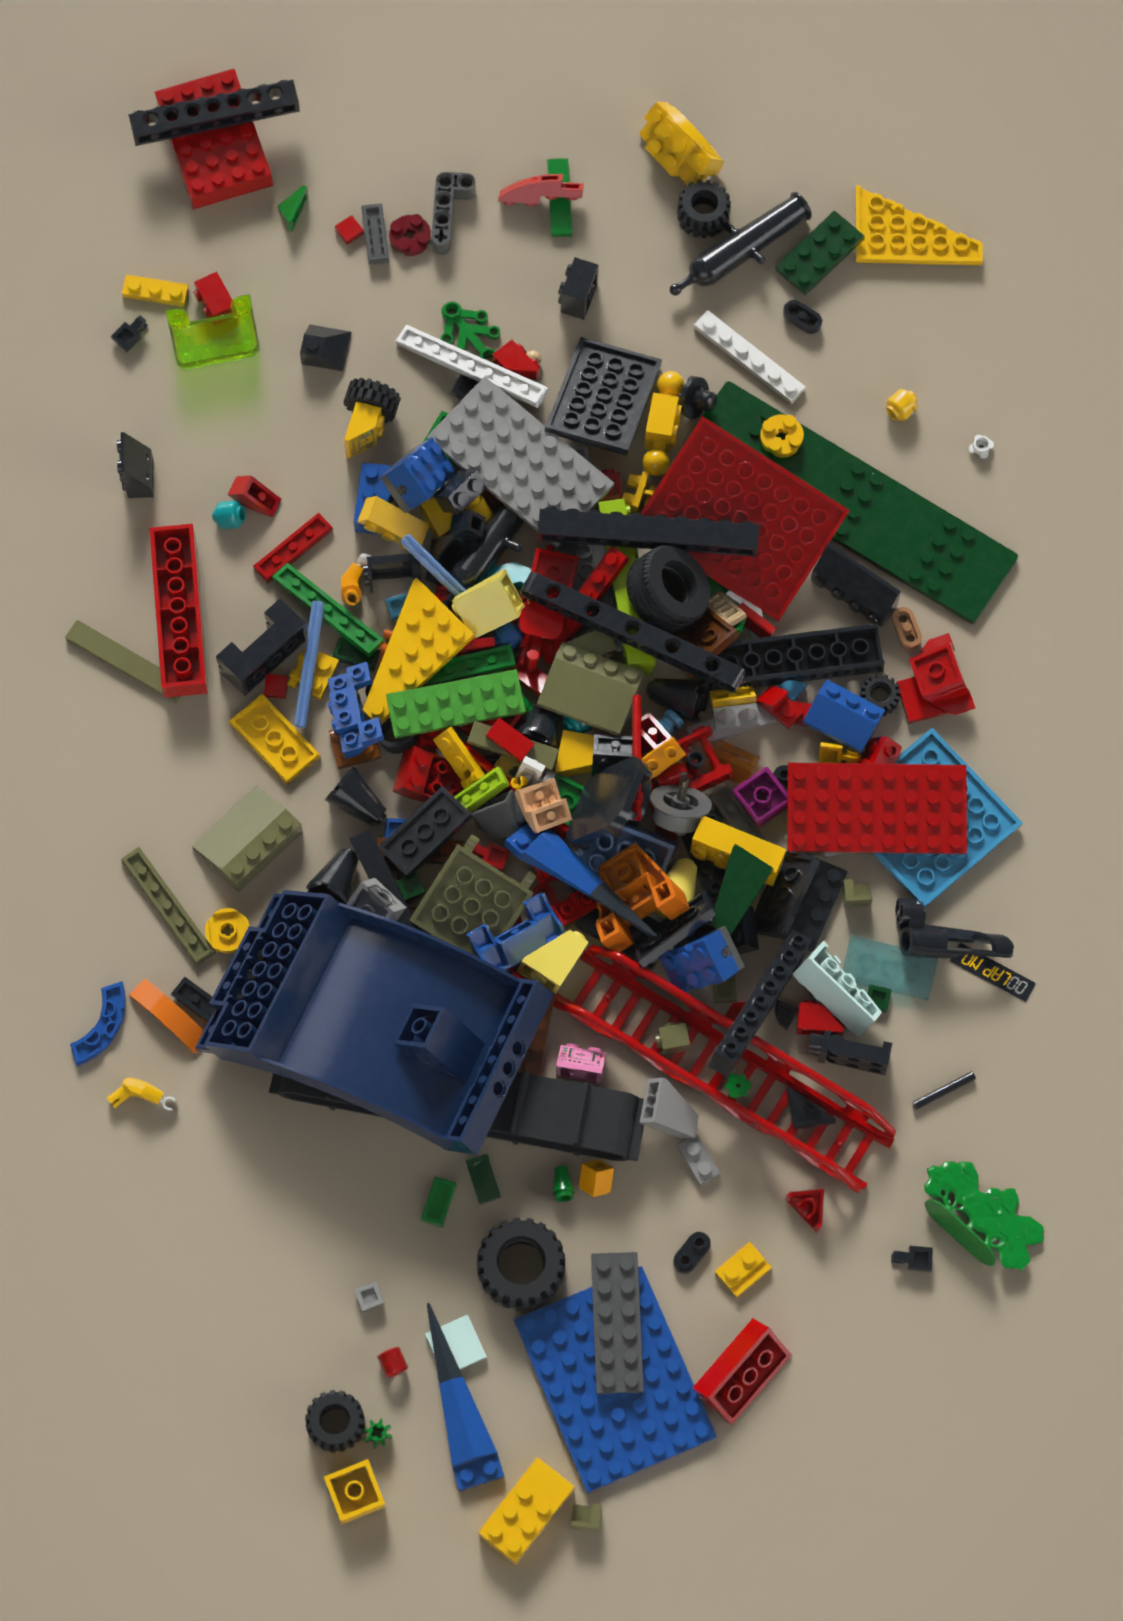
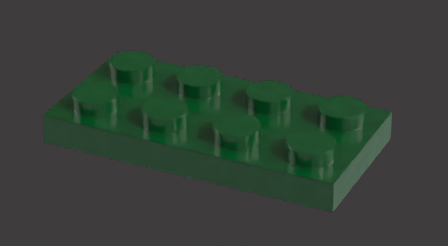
[775,210,865,296]

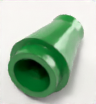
[552,1166,575,1202]

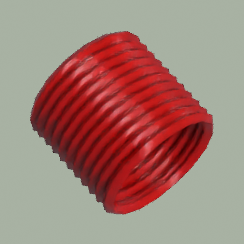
[377,1347,408,1378]

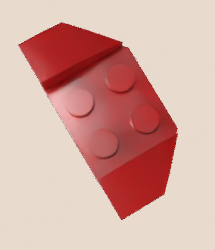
[909,633,976,715]

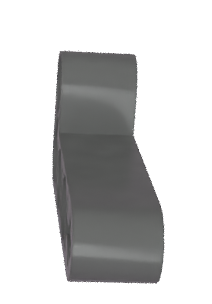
[431,172,476,255]

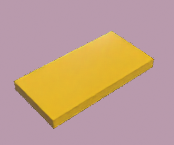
[229,693,320,785]

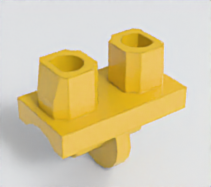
[622,471,656,514]

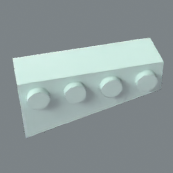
[792,941,882,1037]

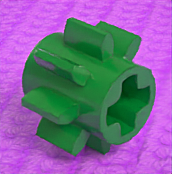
[363,1419,392,1449]

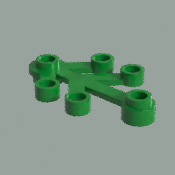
[441,301,500,363]

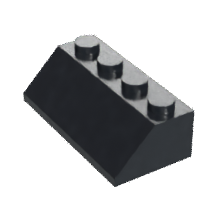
[811,543,901,627]

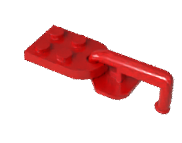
[518,548,579,672]

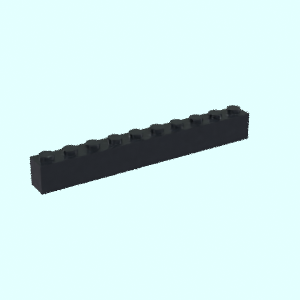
[538,507,759,557]

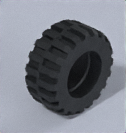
[477,1217,565,1311]

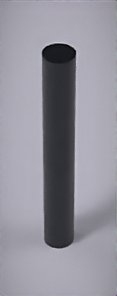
[912,1071,976,1110]

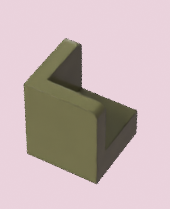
[842,879,872,907]
[571,1504,602,1532]

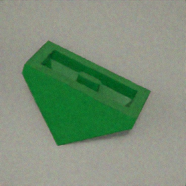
[277,185,308,232]

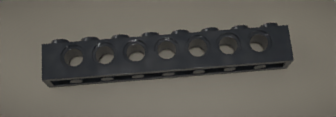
[128,79,300,146]
[708,929,812,1078]

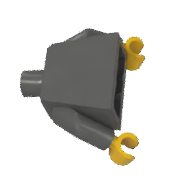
[472,776,528,840]

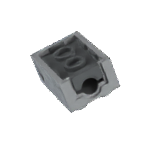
[346,878,407,921]

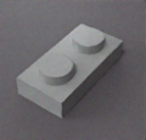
[677,1134,720,1186]

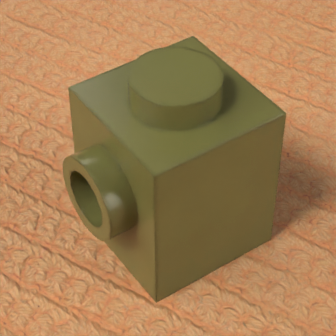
[655,1022,690,1055]

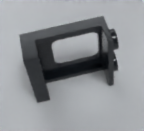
[363,553,422,593]

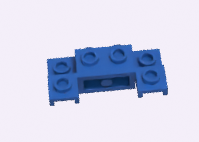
[328,662,385,759]
[466,893,565,971]

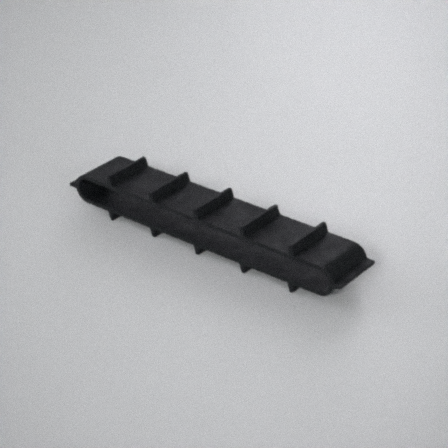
[269,1070,644,1161]

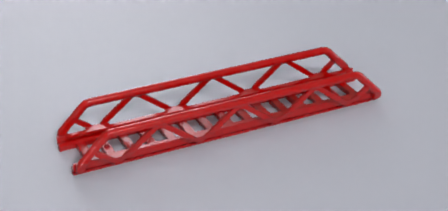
[553,945,896,1193]

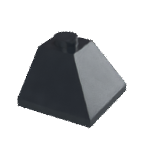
[300,325,351,371]

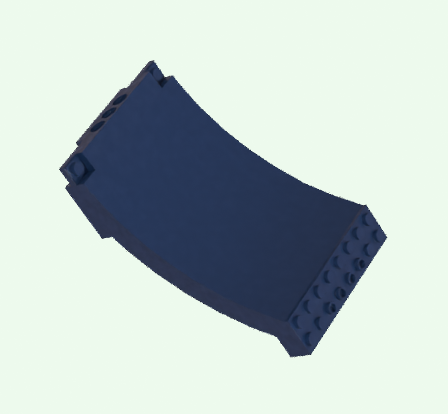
[195,890,554,1155]

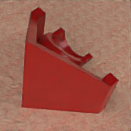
[785,1189,824,1233]

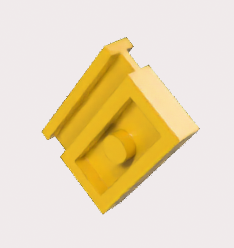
[715,1242,772,1298]

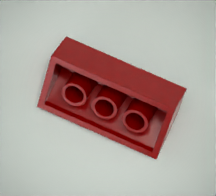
[692,1318,792,1425]

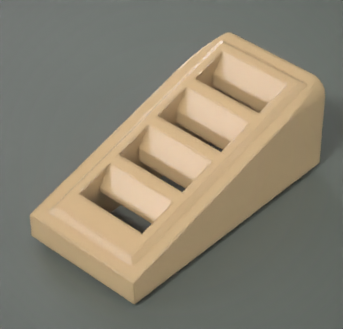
[708,592,747,626]

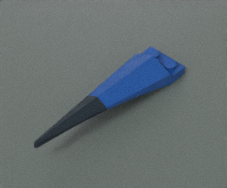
[504,823,657,940]
[427,1303,505,1492]

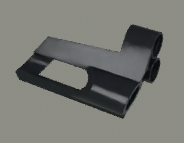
[895,898,1014,959]

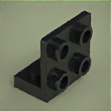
[591,734,632,778]

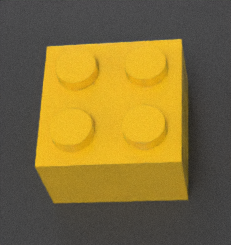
[324,1459,386,1525]

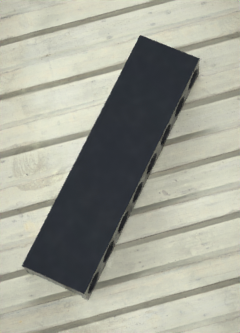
[707,623,885,691]

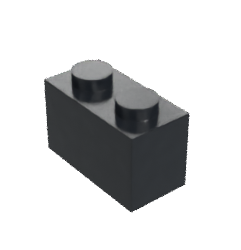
[433,468,487,514]

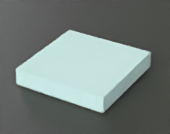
[425,1314,487,1370]

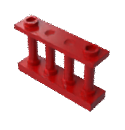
[641,725,734,814]

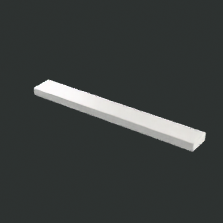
[395,325,549,408]

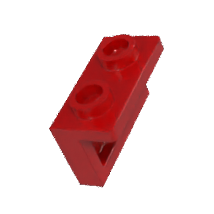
[859,736,902,764]

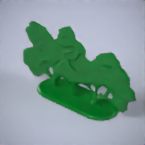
[924,1161,1044,1271]

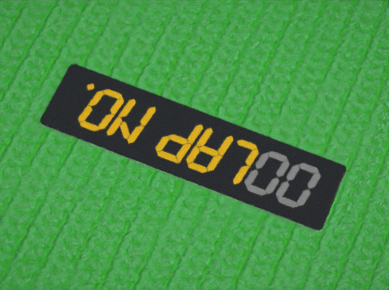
[950,943,1036,1001]

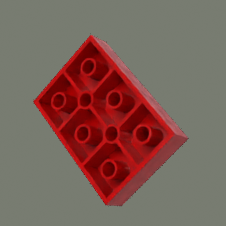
[155,68,273,210]

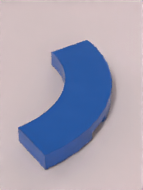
[70,981,126,1066]

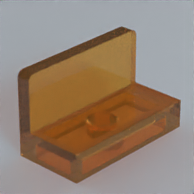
[707,739,760,784]

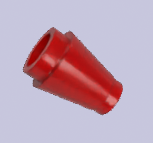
[656,762,691,786]

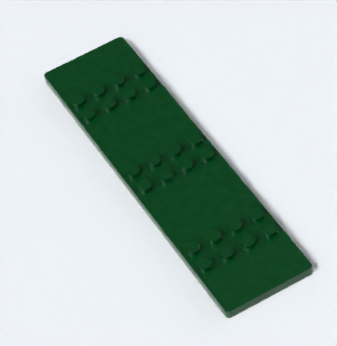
[683,381,1018,624]

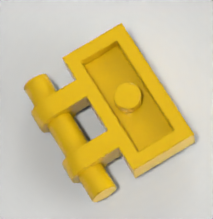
[287,646,339,700]

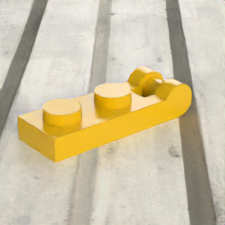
[433,727,485,789]

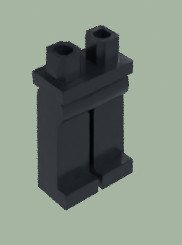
[807,1030,893,1076]

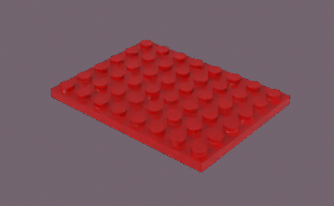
[641,416,850,621]

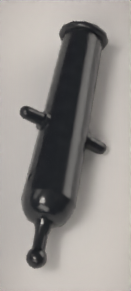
[669,192,812,296]
[442,503,524,610]

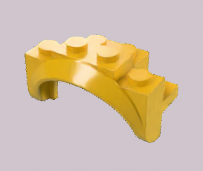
[639,102,724,186]

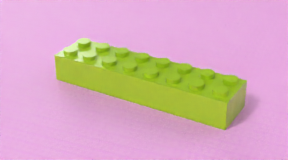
[598,498,657,676]

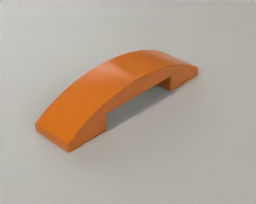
[129,979,204,1054]

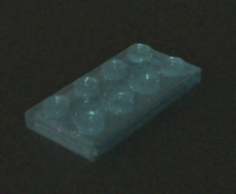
[843,935,938,1001]

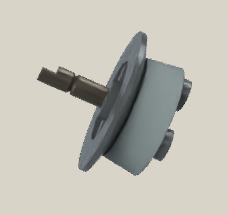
[649,772,712,836]

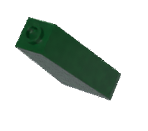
[710,844,774,937]

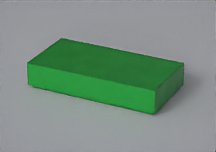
[421,1176,457,1228]

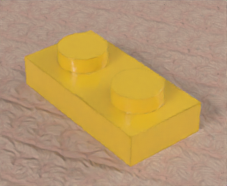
[710,686,757,708]

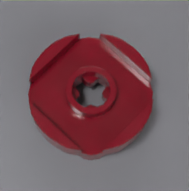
[389,214,431,256]

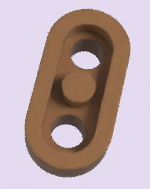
[892,607,922,650]

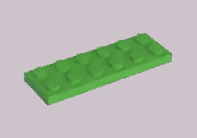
[386,669,526,739]

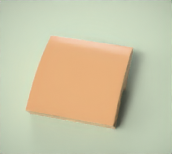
[514,778,572,833]

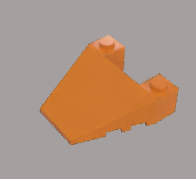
[596,843,690,952]

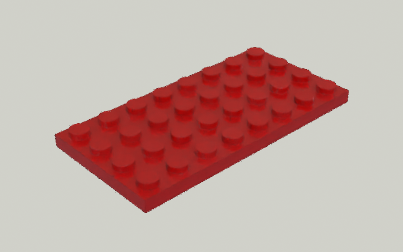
[787,762,967,855]

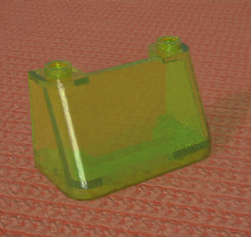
[165,294,260,369]

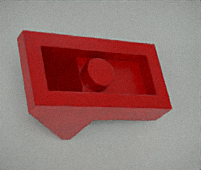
[756,685,803,730]

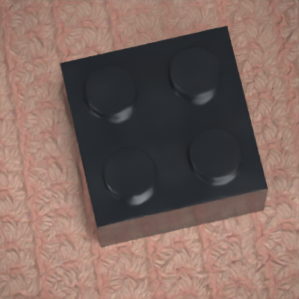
[558,257,599,320]

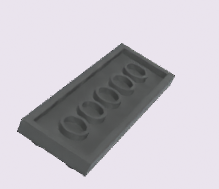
[591,1252,643,1394]

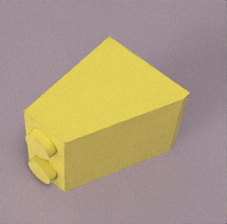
[452,569,525,639]
[516,930,589,994]

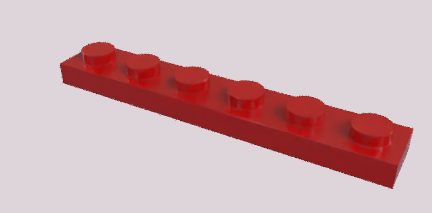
[540,545,630,665]

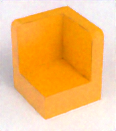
[579,1159,614,1197]

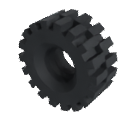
[343,378,401,423]

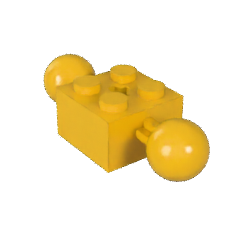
[642,371,685,476]

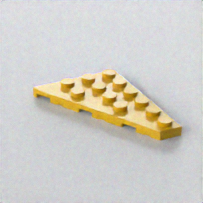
[855,185,983,265]
[363,577,475,725]

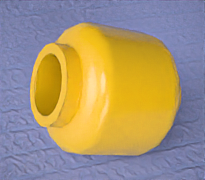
[886,389,918,421]

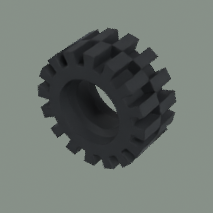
[860,674,900,716]

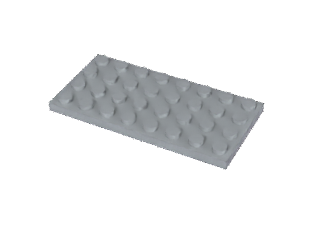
[427,376,614,547]

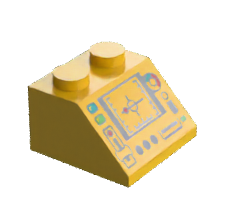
[344,401,386,458]

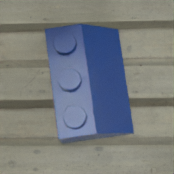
[803,680,885,754]

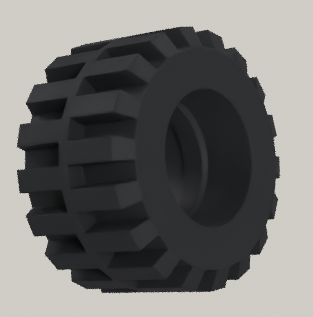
[677,180,731,238]
[305,1390,365,1453]

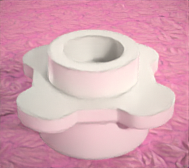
[969,435,994,459]

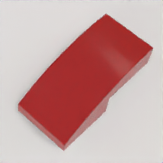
[551,890,597,927]

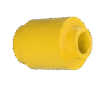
[465,495,492,524]

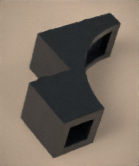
[426,510,486,586]

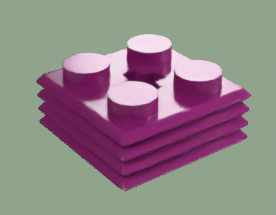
[731,767,787,828]

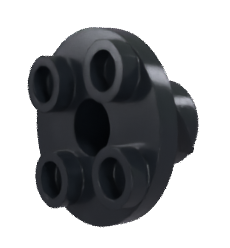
[677,376,717,419]

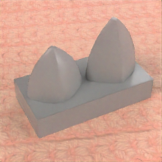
[713,703,760,732]

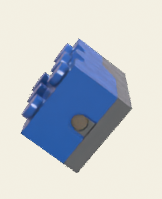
[380,437,457,513]
[659,926,745,992]

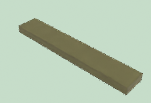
[65,620,181,703]
[121,847,215,966]

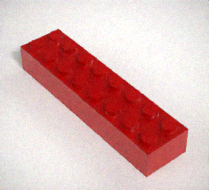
[149,523,208,698]

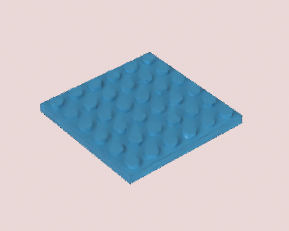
[872,728,1023,908]

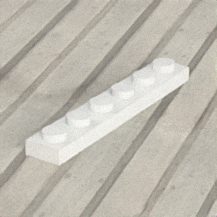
[694,310,805,404]

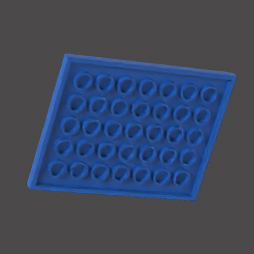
[514,1266,717,1494]

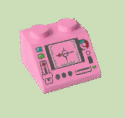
[556,1043,606,1084]

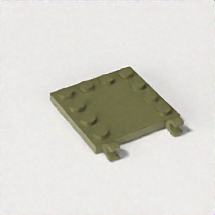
[409,835,536,957]

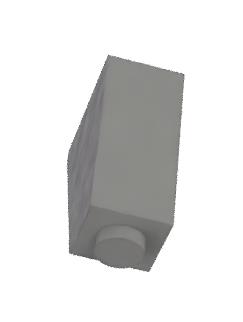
[639,1077,699,1139]

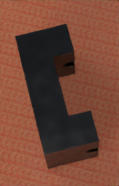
[216,598,307,696]

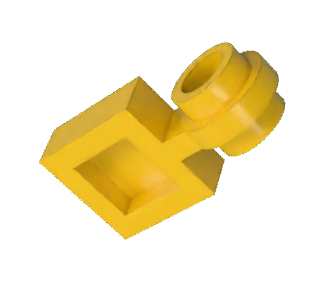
[818,742,862,763]

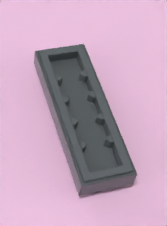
[361,203,390,265]

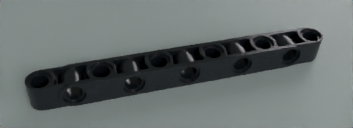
[520,572,746,692]

